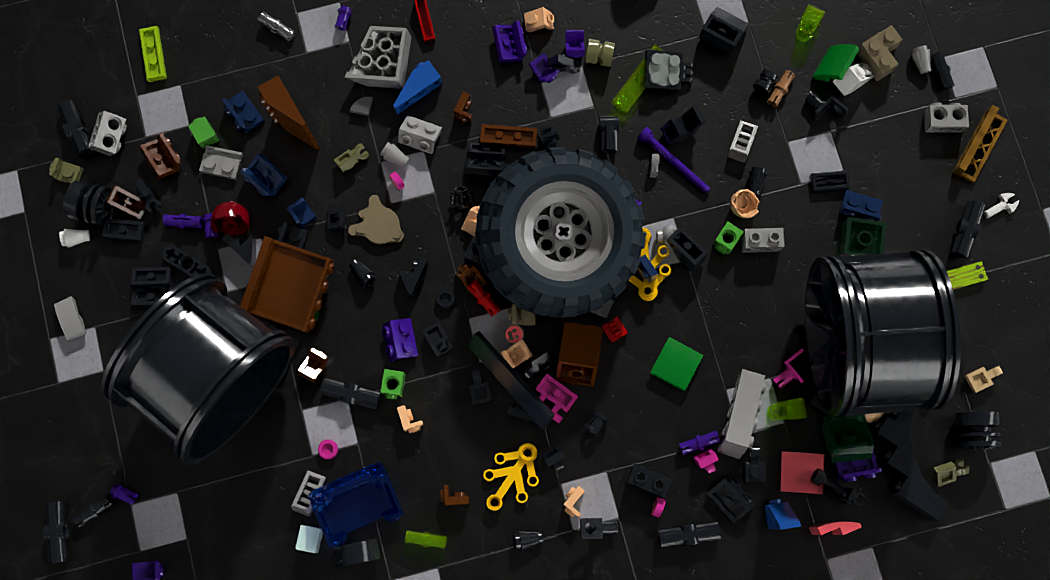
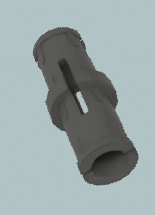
[258,12,295,41]

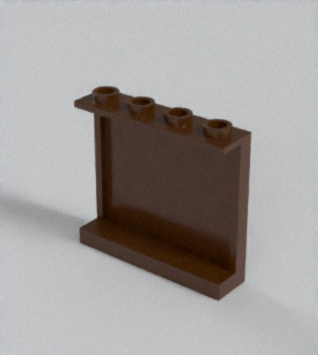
[240,236,335,333]

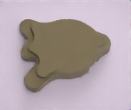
[348,195,404,245]

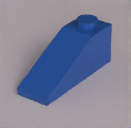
[393,60,442,115]
[764,499,801,530]

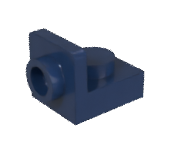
[638,255,658,283]

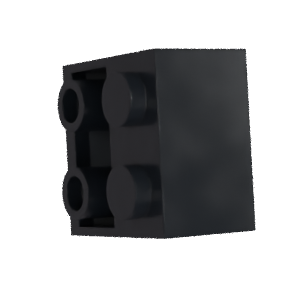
[699,7,749,55]

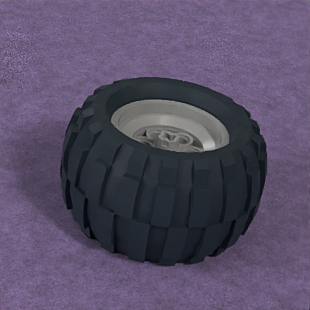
[475,147,646,318]

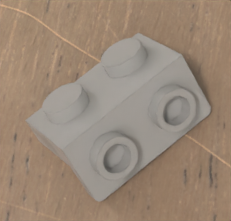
[398,115,442,154]

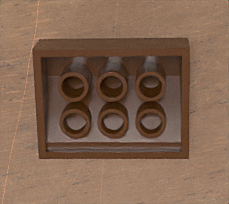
[258,76,320,150]

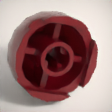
[210,201,250,236]

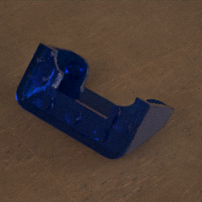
[308,462,404,548]

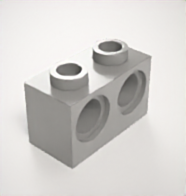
[924,103,969,133]
[88,111,126,156]
[741,228,784,253]

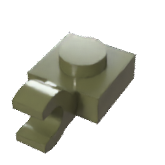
[334,144,369,172]
[934,459,969,487]

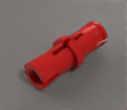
[467,280,500,317]

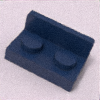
[222,91,265,134]
[839,190,883,224]

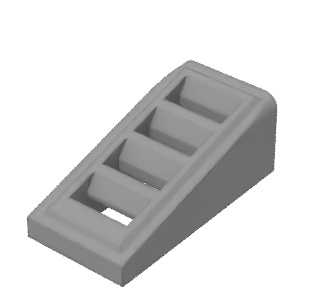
[728,120,758,163]
[291,471,326,517]

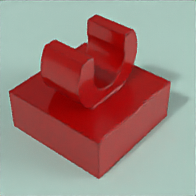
[601,317,628,344]

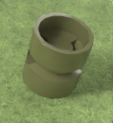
[585,39,615,67]

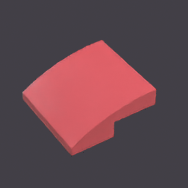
[780,452,824,494]
[809,522,862,535]

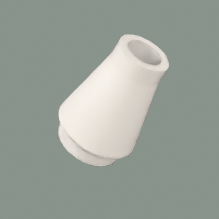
[59,229,90,248]

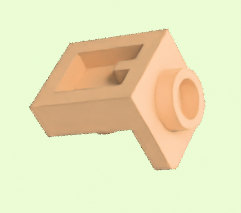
[397,405,424,433]

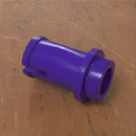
[334,6,352,31]
[202,214,218,239]
[110,484,138,505]

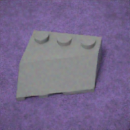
[345,26,411,89]

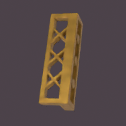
[952,105,1008,183]

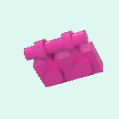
[535,374,578,424]

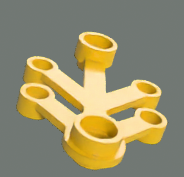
[628,228,672,301]
[483,443,539,511]

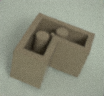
[857,25,903,81]

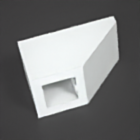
[833,62,874,96]

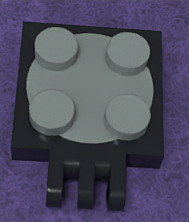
[643,49,693,91]

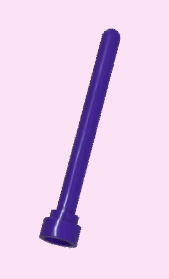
[637,127,710,193]

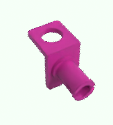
[773,349,804,389]

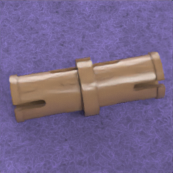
[767,70,795,107]

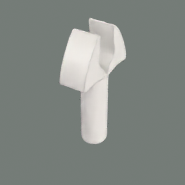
[984,193,1019,218]

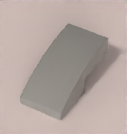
[54,296,86,341]

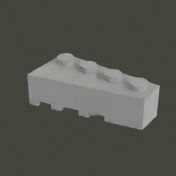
[717,369,766,459]

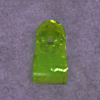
[795,4,825,42]
[767,398,807,421]

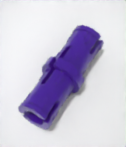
[163,214,204,229]
[679,430,720,455]

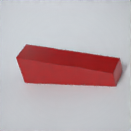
[414,0,436,42]

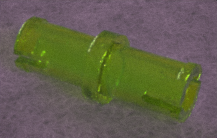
[405,530,447,549]

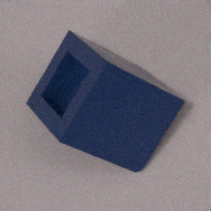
[287,198,316,228]

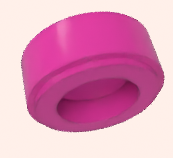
[389,172,405,191]
[318,440,338,460]
[651,496,666,517]

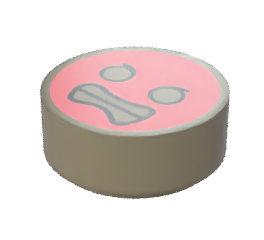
[505,325,524,345]

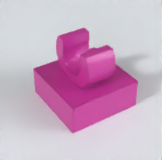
[693,448,718,474]

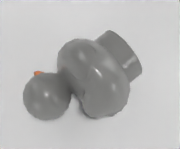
[656,225,686,249]

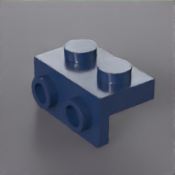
[240,154,287,196]

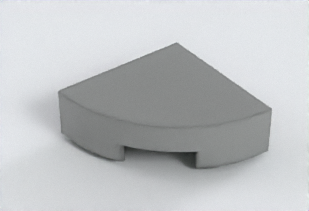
[650,154,660,178]

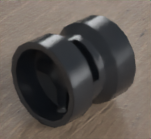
[753,69,779,96]

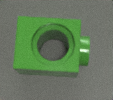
[188,116,220,150]
[713,222,744,254]
[381,369,406,400]

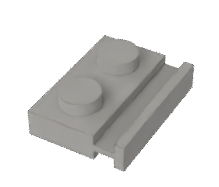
[199,145,244,180]

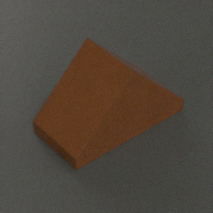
[106,185,146,219]

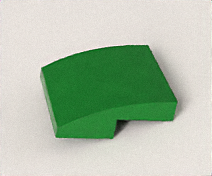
[812,44,859,82]
[650,337,703,391]

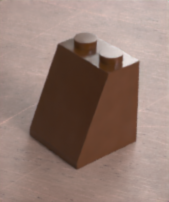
[556,322,603,387]

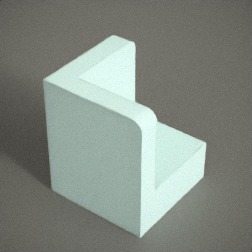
[296,525,324,553]

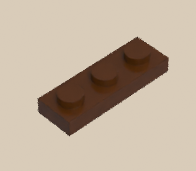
[480,124,537,148]

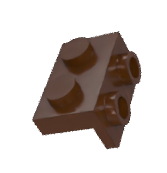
[140,133,181,179]

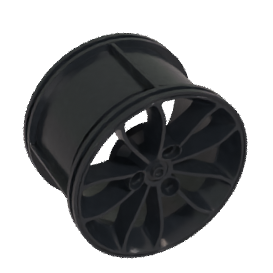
[805,250,961,417]
[101,273,296,465]

